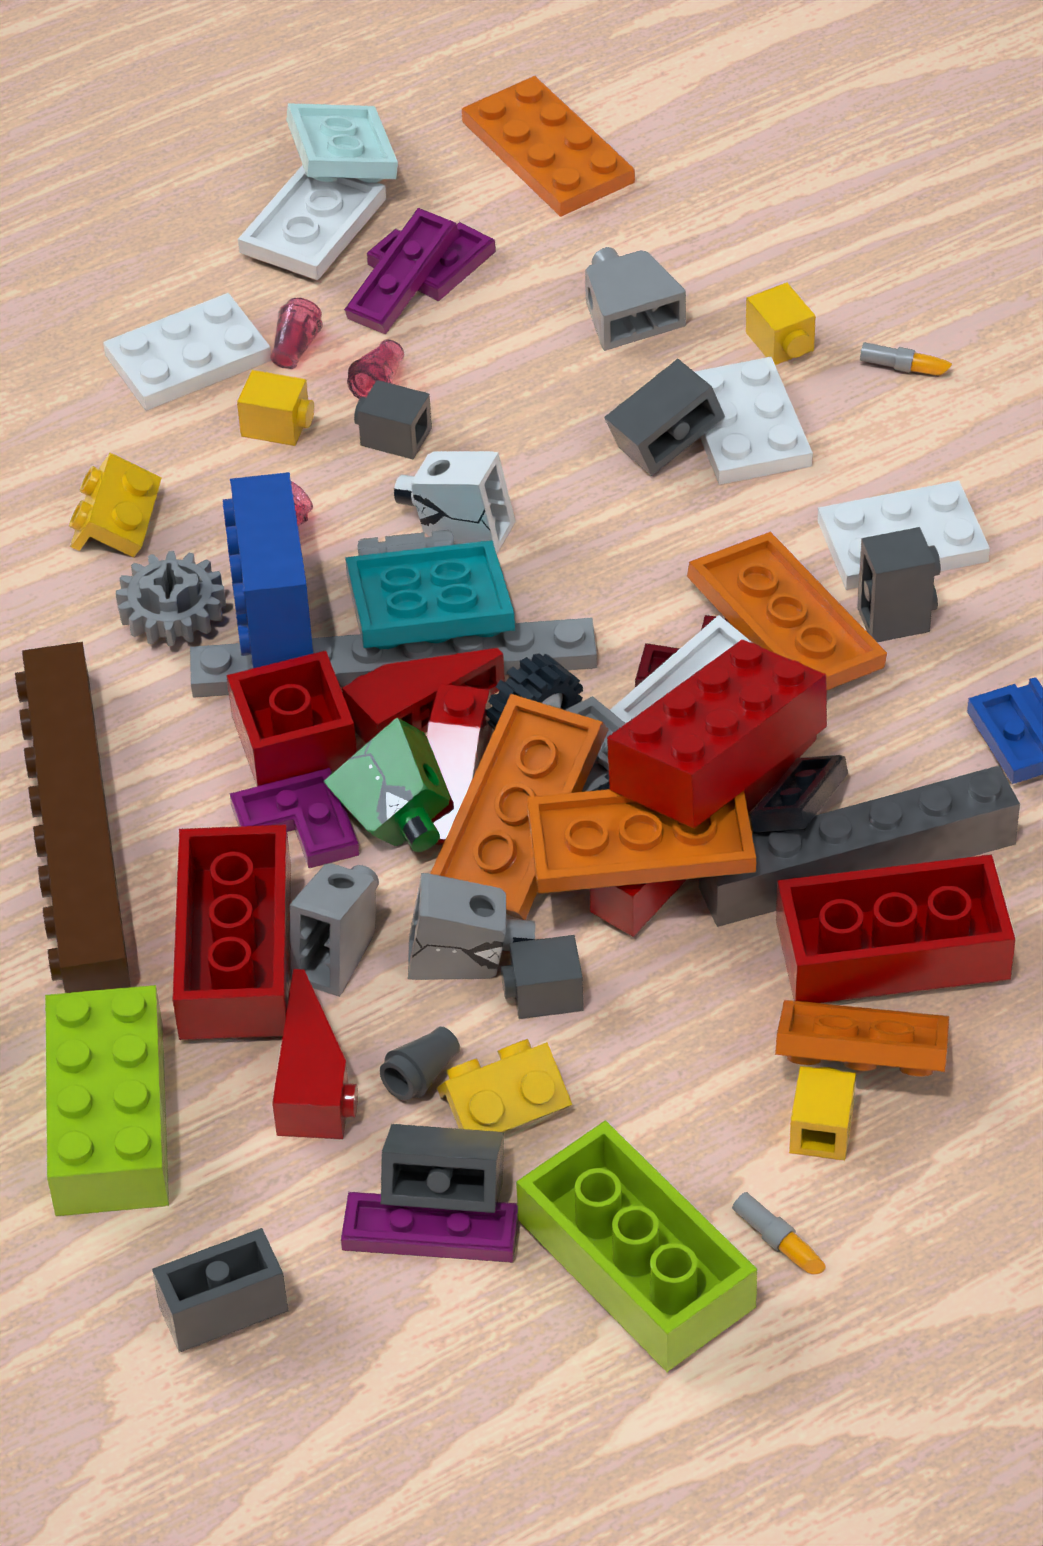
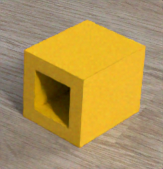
[746,282,816,365]
[237,370,314,446]
[789,1066,856,1161]

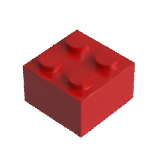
[226,650,357,786]

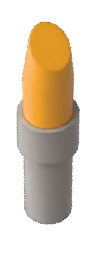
[860,342,952,376]
[732,1192,826,1274]

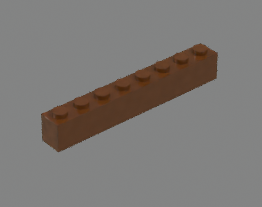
[15,641,131,993]

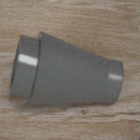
[380,1026,460,1101]

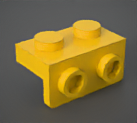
[69,453,162,558]
[437,1039,572,1132]

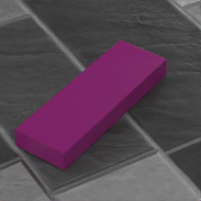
[344,208,459,335]
[341,1192,518,1263]

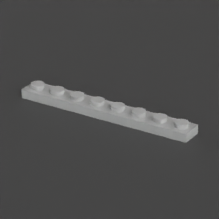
[190,618,597,698]

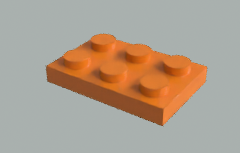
[775,1000,949,1076]

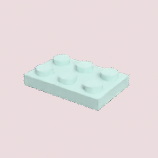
[286,103,398,183]

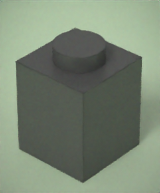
[354,380,432,459]
[501,935,584,1019]

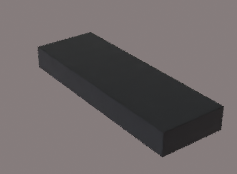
[750,755,848,832]

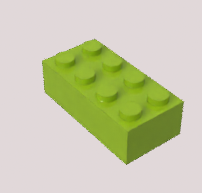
[45,985,169,1216]
[516,1120,757,1372]

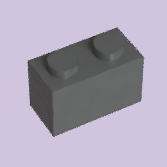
[604,359,725,476]
[857,527,941,642]
[381,1124,504,1213]
[152,1228,288,1353]

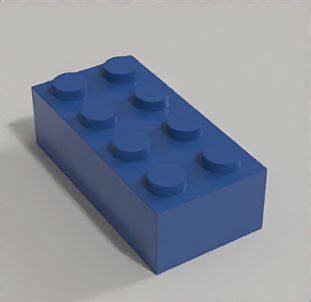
[222,472,313,668]

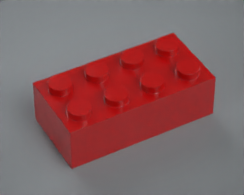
[607,639,827,828]
[172,825,291,1040]
[776,854,1016,1003]

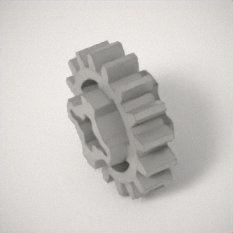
[116,551,226,646]

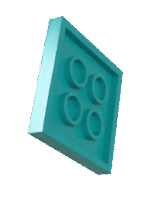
[345,540,515,649]

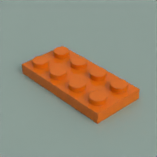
[462,76,635,217]
[687,531,887,690]
[430,694,609,920]
[527,789,756,894]

